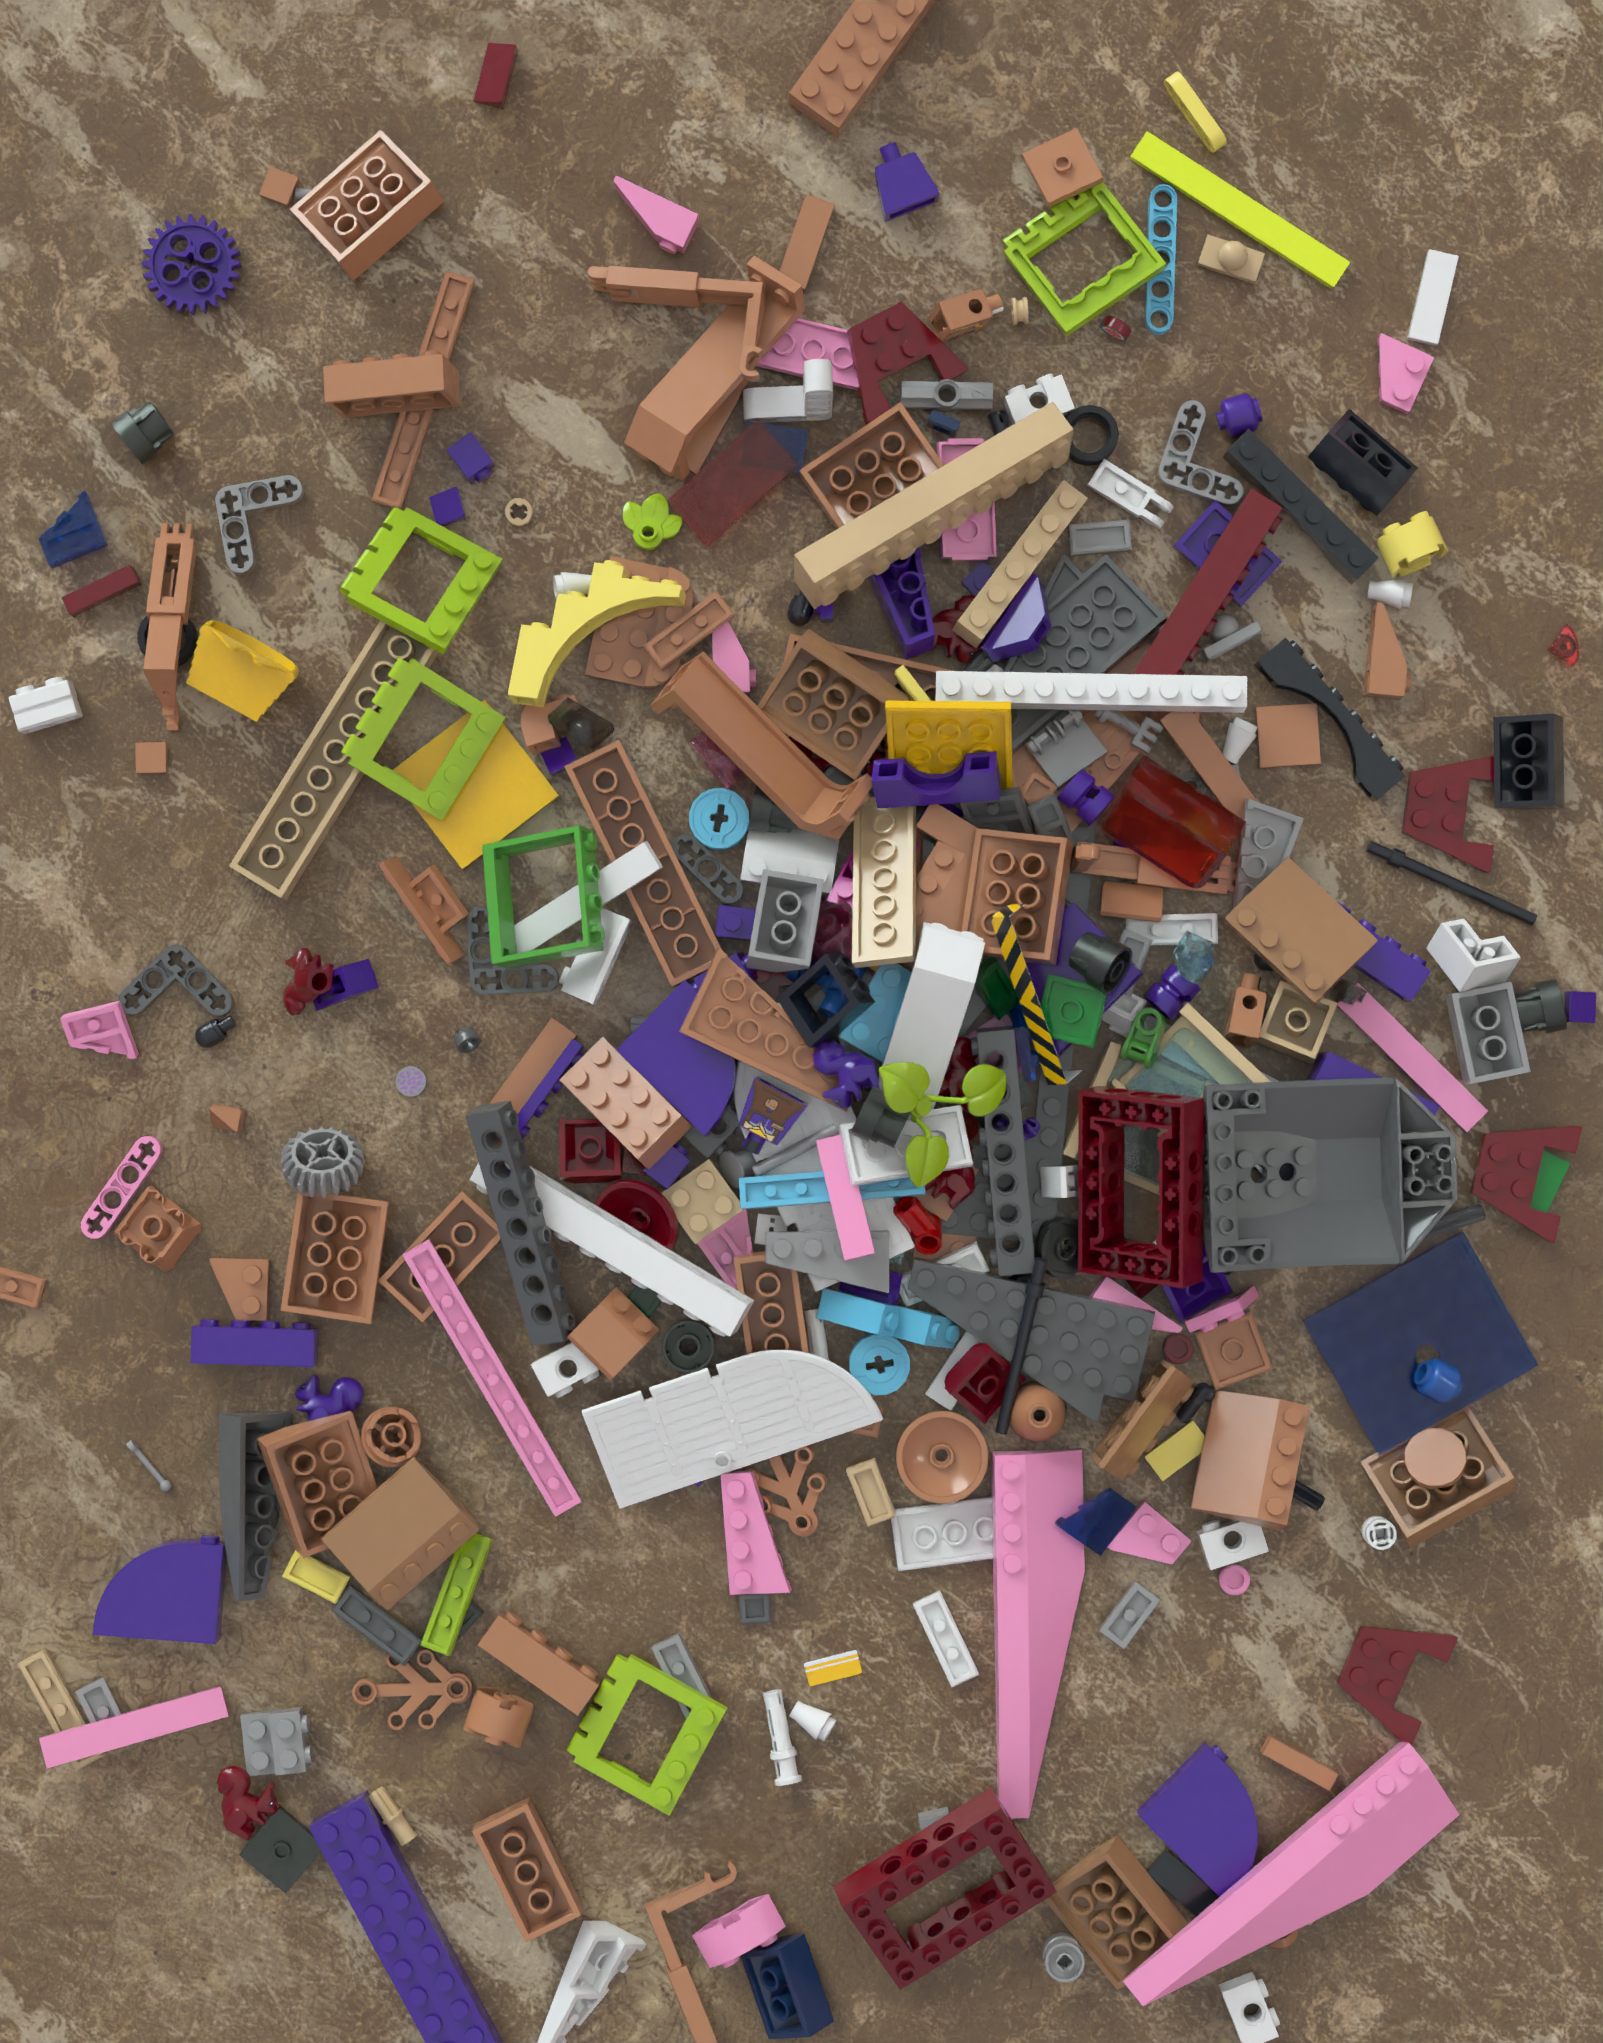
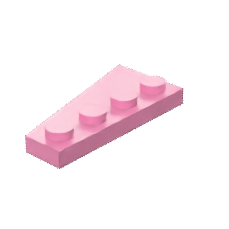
[721,1470,792,1595]

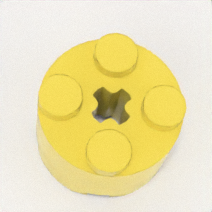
[1377,511,1448,578]

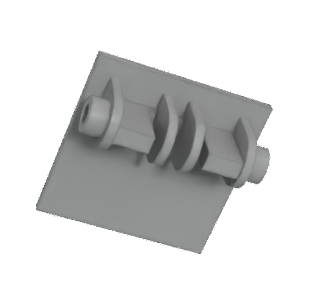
[1024,710,1107,788]

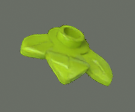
[623,493,683,550]

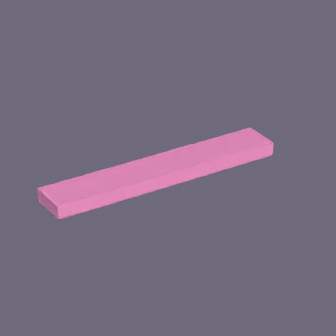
[1337,983,1488,1133]
[39,1686,229,1768]

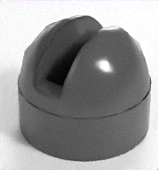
[454,1026,481,1053]

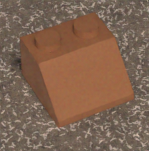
[567,1287,660,1381]

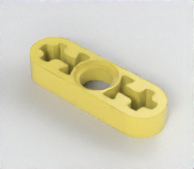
[1163,71,1227,153]

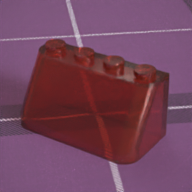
[1101,755,1246,889]

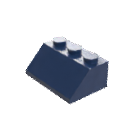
[740,1934,834,2039]

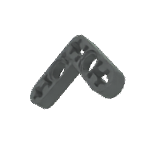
[467,906,559,995]
[118,945,234,1016]

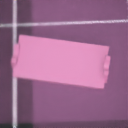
[756,318,859,391]
[936,438,997,563]

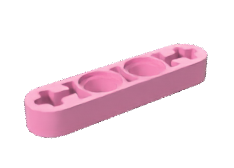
[81,1136,163,1239]

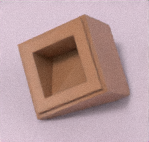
[210,1104,246,1133]

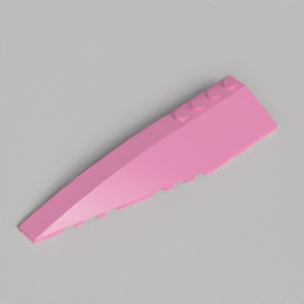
[991,1449,1085,1819]
[1122,1742,1460,2006]

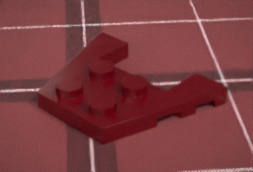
[847,301,969,425]
[1402,756,1494,873]
[1470,1126,1582,1243]
[1337,1626,1458,1746]

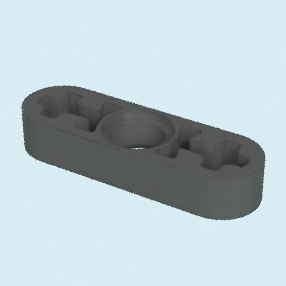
[672,834,743,904]

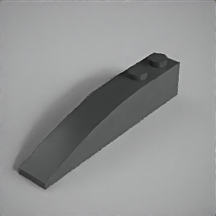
[219,1411,291,1602]

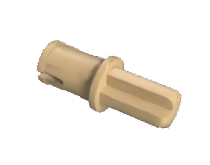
[369,1787,417,1846]

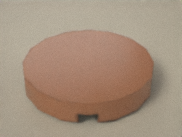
[1405,1428,1466,1489]

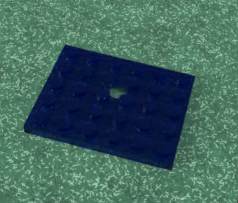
[1302,1231,1538,1455]

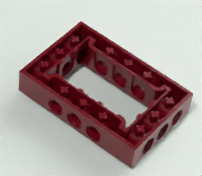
[1078,1086,1204,1288]
[833,1787,1057,1990]

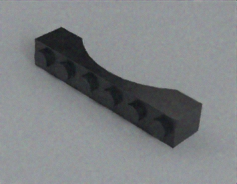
[1223,429,1379,585]
[1254,637,1405,803]

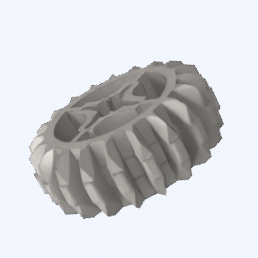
[281,1125,365,1199]

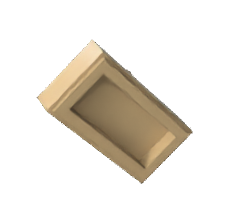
[1197,234,1265,284]
[846,1458,897,1527]

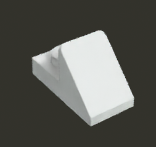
[1040,1165,1078,1198]

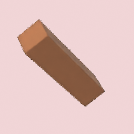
[1260,1734,1339,1791]

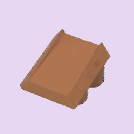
[114,1185,201,1272]

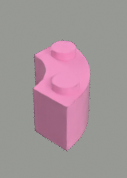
[692,1894,786,1968]

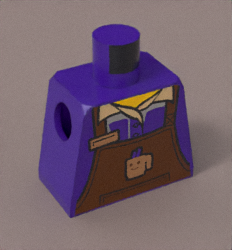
[739,1076,808,1155]

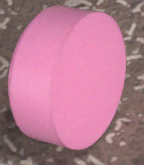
[1218,1563,1250,1595]

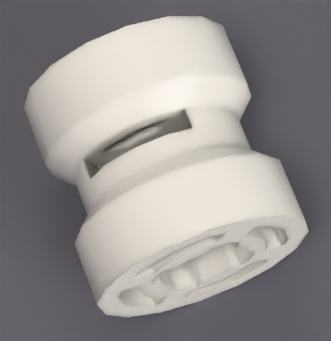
[1361,1516,1397,1550]

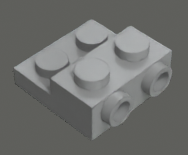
[240,1707,313,1776]

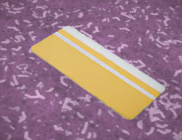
[804,1650,862,1686]

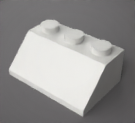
[740,828,839,895]
[559,908,633,1005]

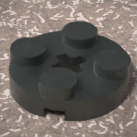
[1034,1217,1078,1279]

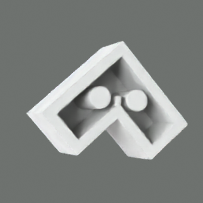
[1426,919,1521,992]

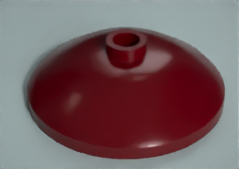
[594,1180,678,1251]

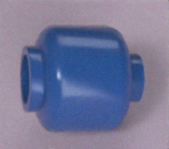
[1414,1358,1462,1403]

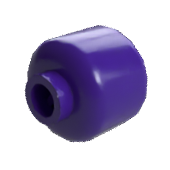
[1215,393,1263,438]

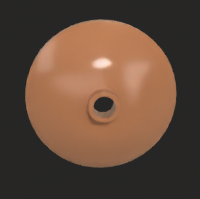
[896,1411,988,1503]

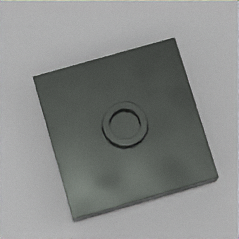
[239,1805,321,1894]

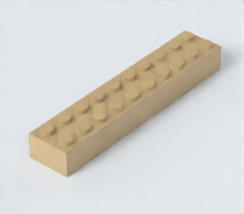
[794,401,1074,609]
[229,621,439,900]

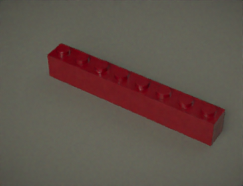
[1133,488,1283,718]

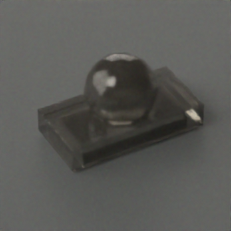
[548,697,614,749]

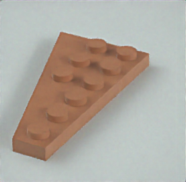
[679,948,854,1112]

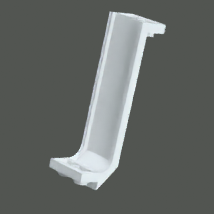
[878,922,985,1110]

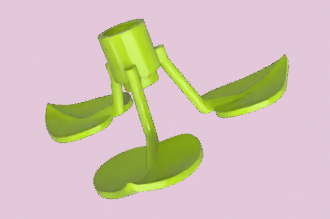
[879,1062,1006,1187]

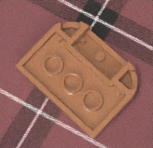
[585,556,694,689]

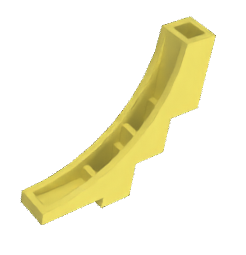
[508,560,686,707]

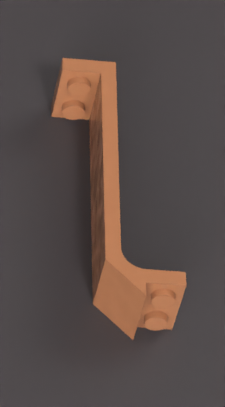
[624,256,806,481]
[651,651,873,840]

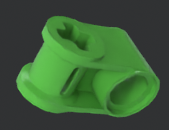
[1120,1008,1167,1069]

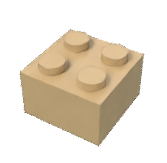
[1256,980,1338,1065]
[662,1158,742,1244]

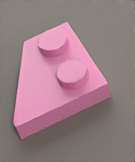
[1185,1286,1259,1333]

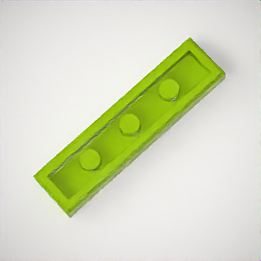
[420,1533,493,1656]

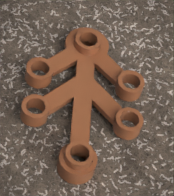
[744,1445,827,1537]
[352,1648,473,1730]

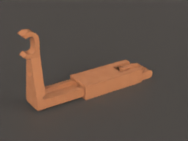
[587,266,767,382]
[143,523,197,730]
[1071,841,1238,895]
[643,1860,737,2043]

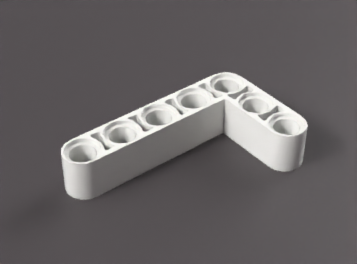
[743,359,833,423]

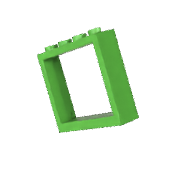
[482,825,605,968]

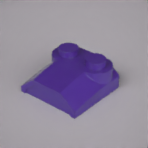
[1160,1244,1233,1323]

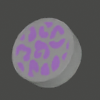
[396,1066,427,1097]

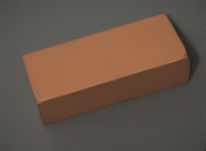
[1100,881,1163,922]

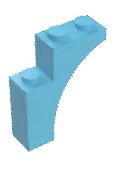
[816,1288,960,1349]

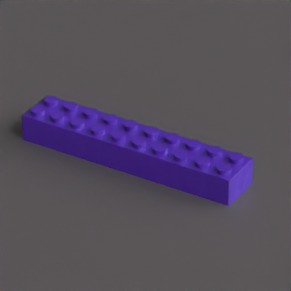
[309,1790,504,2043]

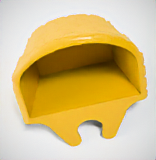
[186,620,299,722]

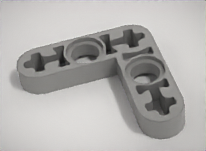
[1157,400,1243,507]
[215,475,304,575]

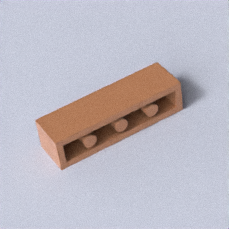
[478,1611,601,1716]

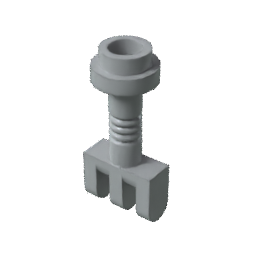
[1094,710,1164,754]

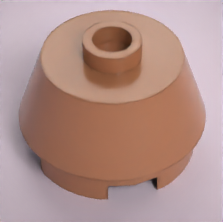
[361,1407,421,1467]

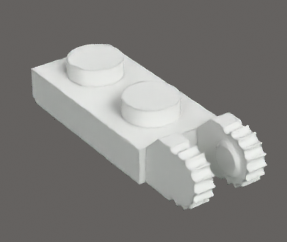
[1087,459,1174,529]

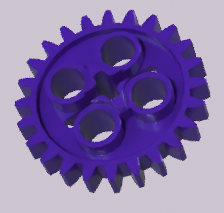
[141,214,242,315]

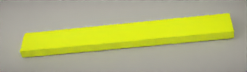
[1130,131,1350,290]

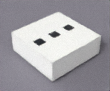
[754,1213,787,1245]

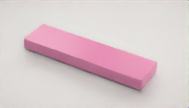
[816,1134,875,1261]

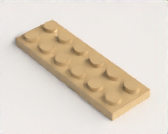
[852,797,916,968]

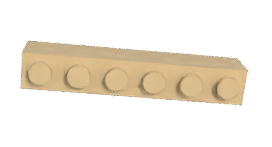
[952,480,1088,648]

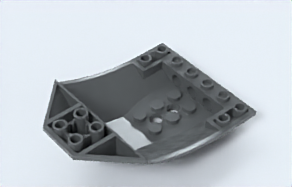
[1202,1077,1458,1273]

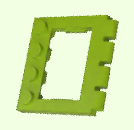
[1002,183,1166,337]
[339,507,503,655]
[341,657,506,821]
[566,1654,728,1816]

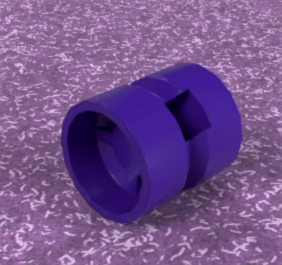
[1057,768,1115,826]
[1143,964,1201,1021]

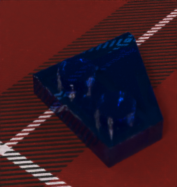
[38,491,108,569]
[1010,1003,1040,1082]
[1055,1488,1136,1556]

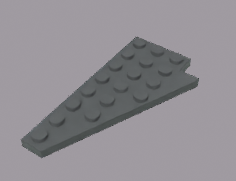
[1004,554,1167,754]
[908,1257,1155,1422]

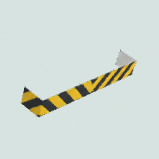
[990,903,1082,1085]

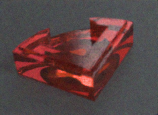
[1547,624,1579,667]

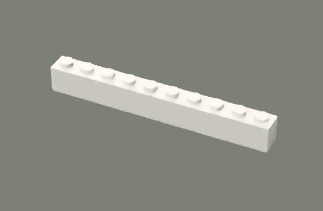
[935,671,1247,713]
[469,1162,754,1337]

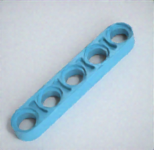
[1145,184,1177,335]

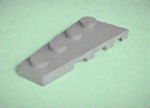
[1232,798,1304,910]
[765,1231,889,1293]

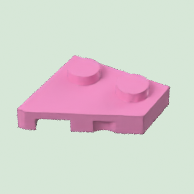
[1377,333,1434,414]
[60,1001,139,1059]
[697,1210,753,1289]
[1106,1501,1191,1564]

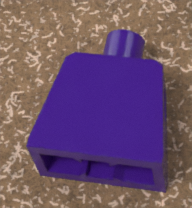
[875,142,940,222]

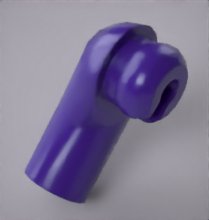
[994,1116,1040,1141]

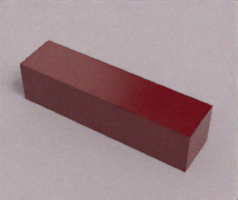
[61,565,142,617]

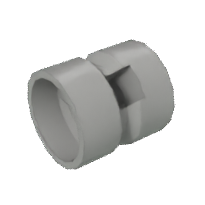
[1042,1932,1085,1983]

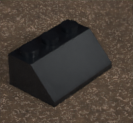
[1308,409,1418,516]
[1493,713,1564,810]

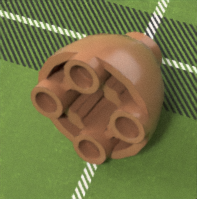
[1009,1381,1067,1442]

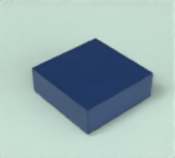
[927,410,961,437]

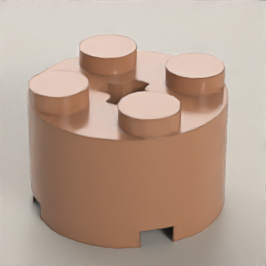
[463,1686,534,1748]

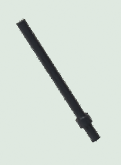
[1366,841,1537,926]
[995,1257,1048,1435]

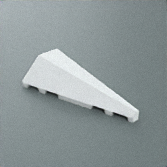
[537,1920,646,2043]

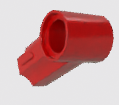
[893,1196,942,1255]

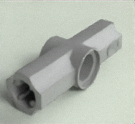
[901,379,993,412]

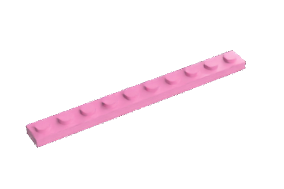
[403,1239,582,1517]

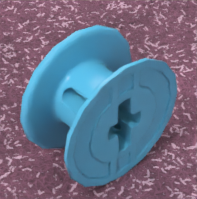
[689,788,749,850]
[849,1333,910,1395]

